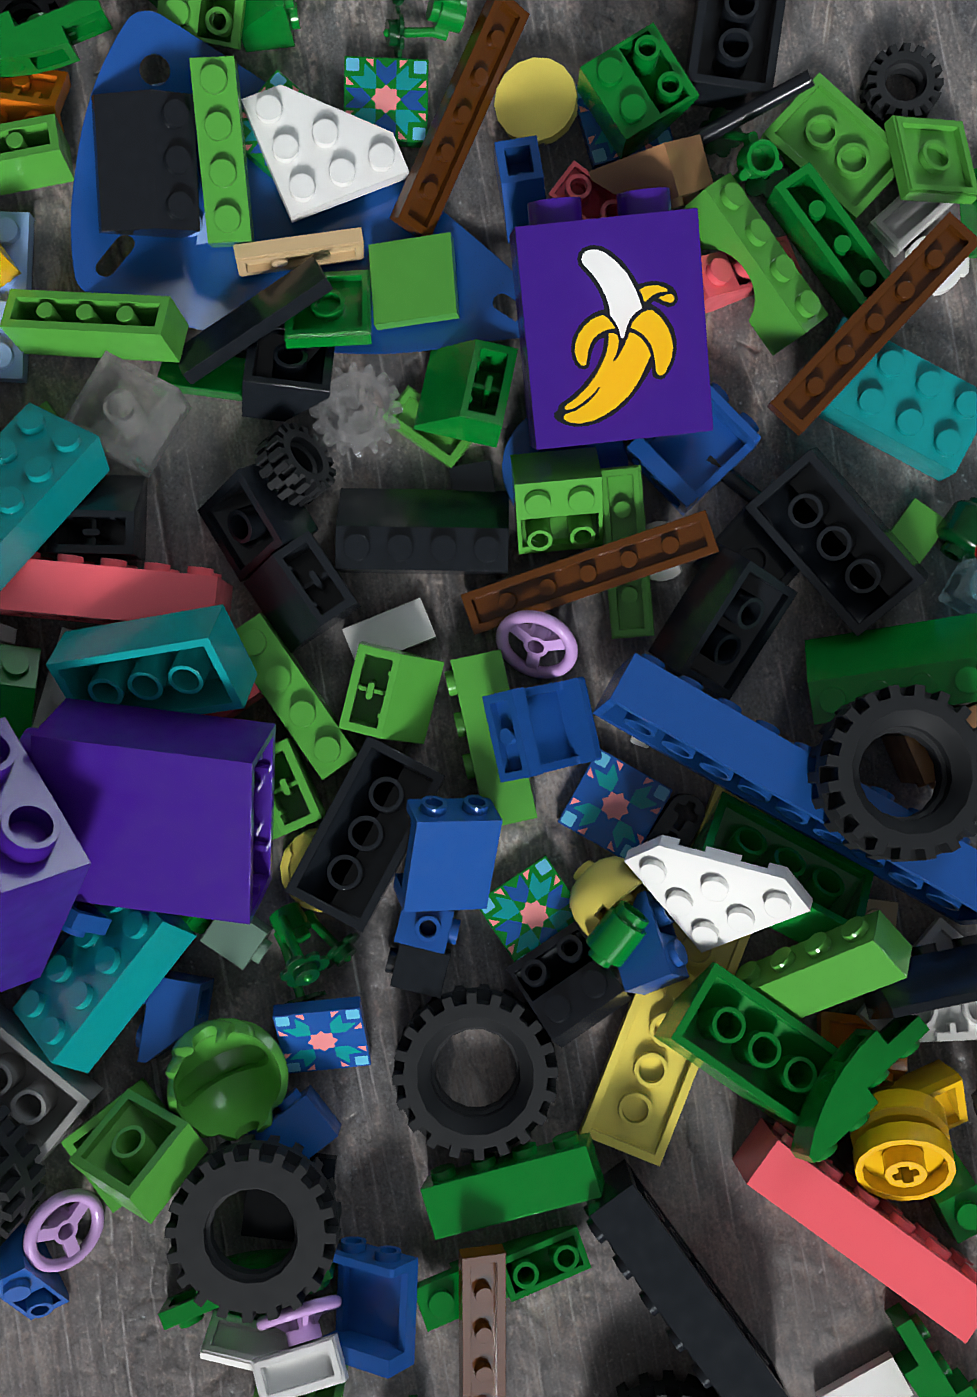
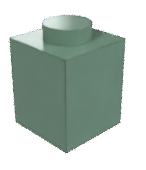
[200,916,273,970]

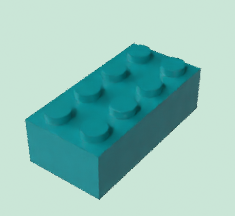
[818,316,977,482]
[0,402,110,591]
[46,604,257,714]
[12,904,197,1073]

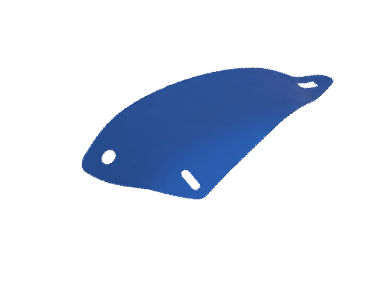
[71,11,519,354]

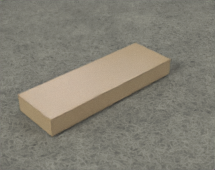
[233,227,364,277]

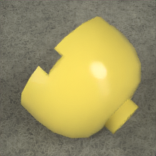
[569,856,650,936]

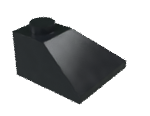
[242,323,335,422]

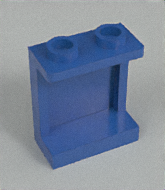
[626,382,761,516]
[482,677,602,783]
[393,795,503,912]
[323,1236,418,1379]

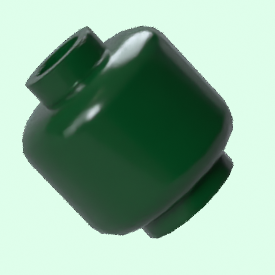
[937,497,977,563]

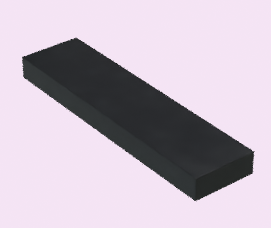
[177,256,333,384]

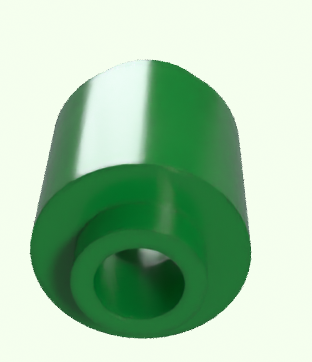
[586,900,649,969]

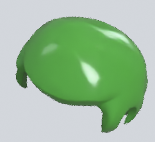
[165,1018,289,1141]

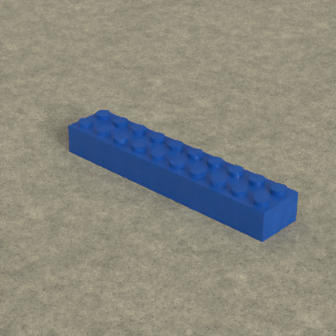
[592,653,977,925]

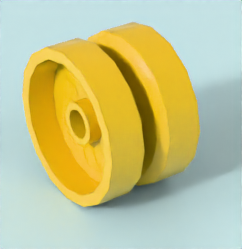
[850,1088,956,1201]

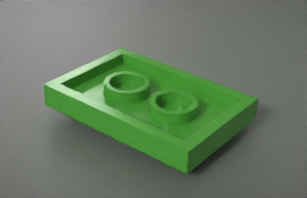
[761,72,895,222]

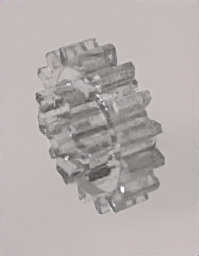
[309,362,403,458]

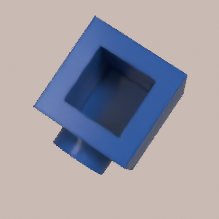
[394,910,461,954]

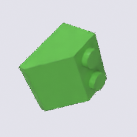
[68,1088,209,1224]

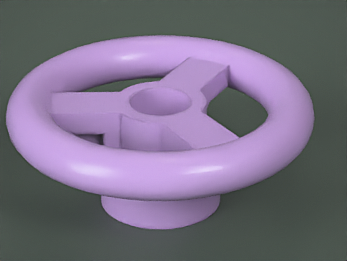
[496,610,578,679]
[23,1188,104,1272]
[256,1295,342,1347]

